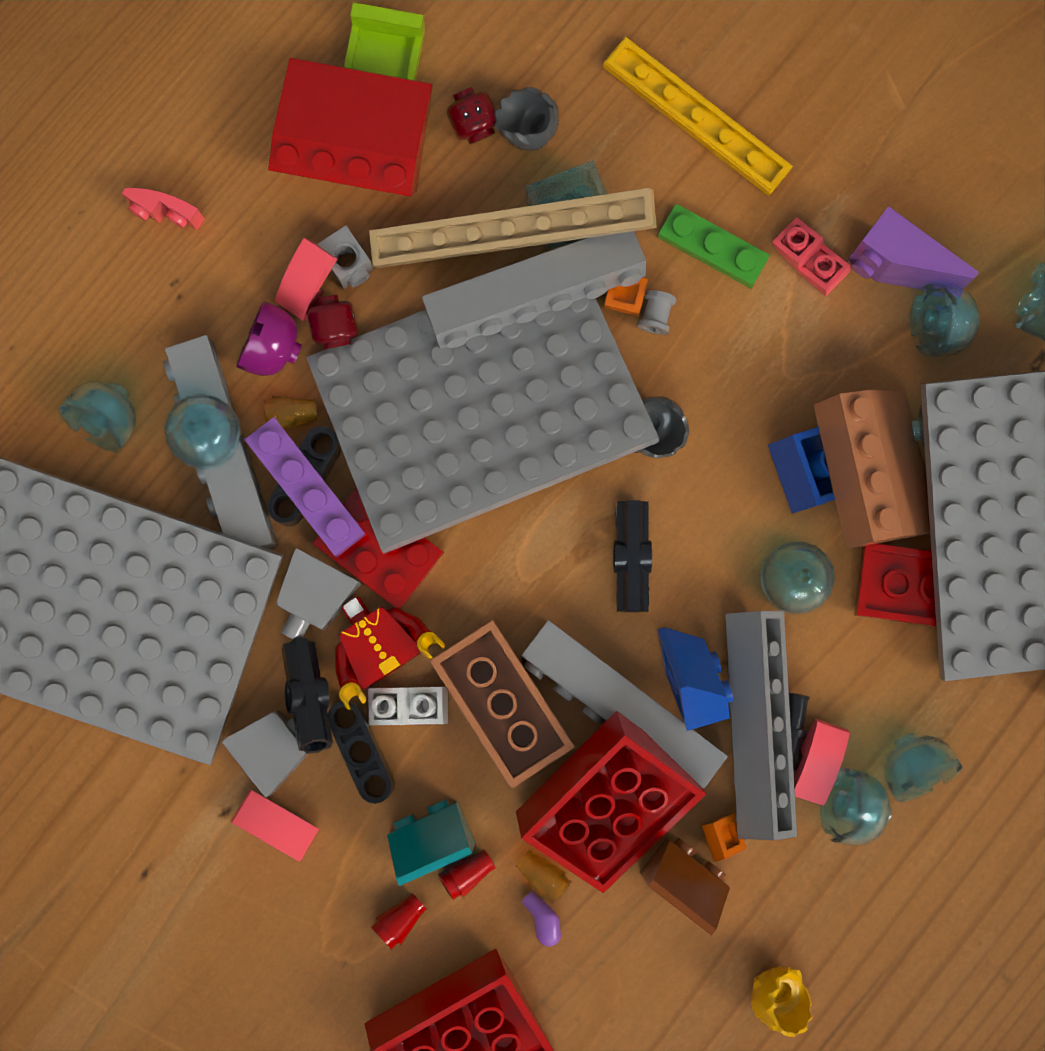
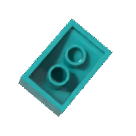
[387,799,475,886]

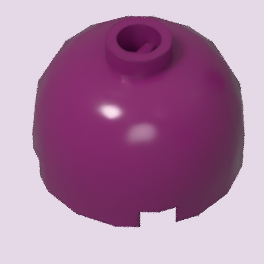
[236,301,302,376]

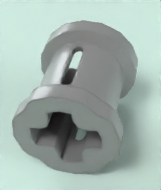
[637,290,677,335]

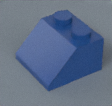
[768,427,835,514]
[657,627,734,731]

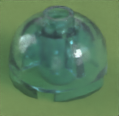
[910,283,980,356]
[59,381,137,452]
[164,394,242,469]
[759,541,835,614]
[884,733,963,803]
[820,768,892,845]

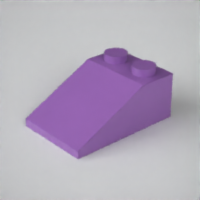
[848,206,979,296]

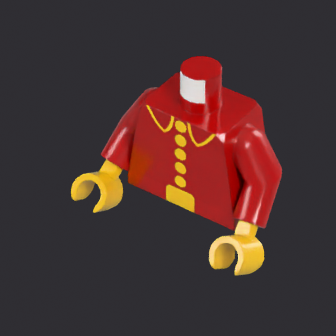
[335,597,445,710]

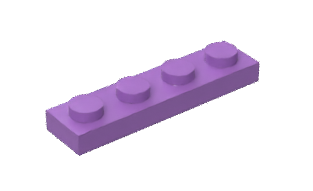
[244,417,366,557]

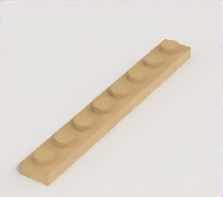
[369,188,657,268]

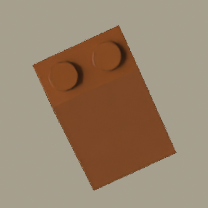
[640,837,730,936]

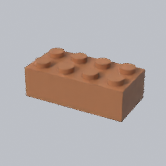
[430,620,575,789]

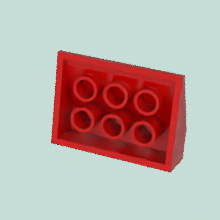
[268,58,433,197]
[516,711,706,893]
[364,948,554,1051]

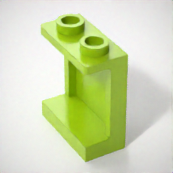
[344,2,426,80]

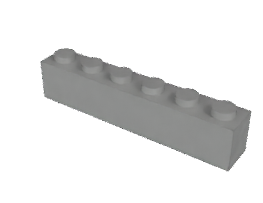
[422,231,646,349]
[163,335,278,549]
[726,611,797,841]
[521,620,728,789]

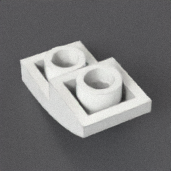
[368,687,448,725]

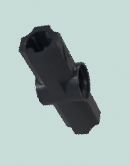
[613,500,652,612]
[282,638,333,754]

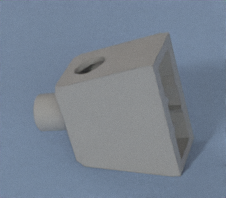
[276,548,361,640]
[222,711,309,798]

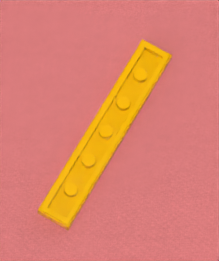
[603,36,793,197]

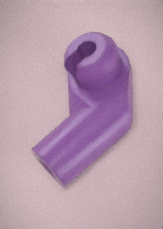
[522,891,561,947]

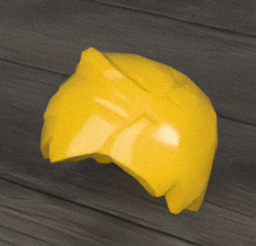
[751,966,812,1037]

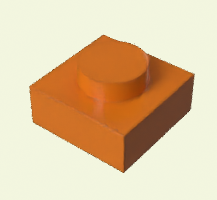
[604,278,648,317]
[702,813,747,861]

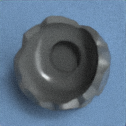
[494,87,559,151]
[634,396,689,458]

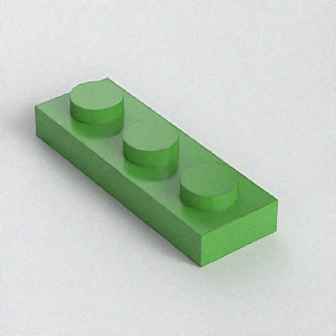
[657,204,770,289]

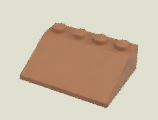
[814,390,930,549]

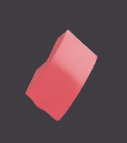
[122,188,205,230]
[772,217,851,296]
[275,238,338,321]
[794,718,850,806]
[231,789,319,862]

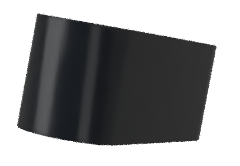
[267,426,342,527]
[328,701,395,804]

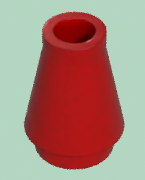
[437,850,496,900]
[371,893,427,950]

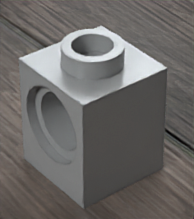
[317,225,373,289]

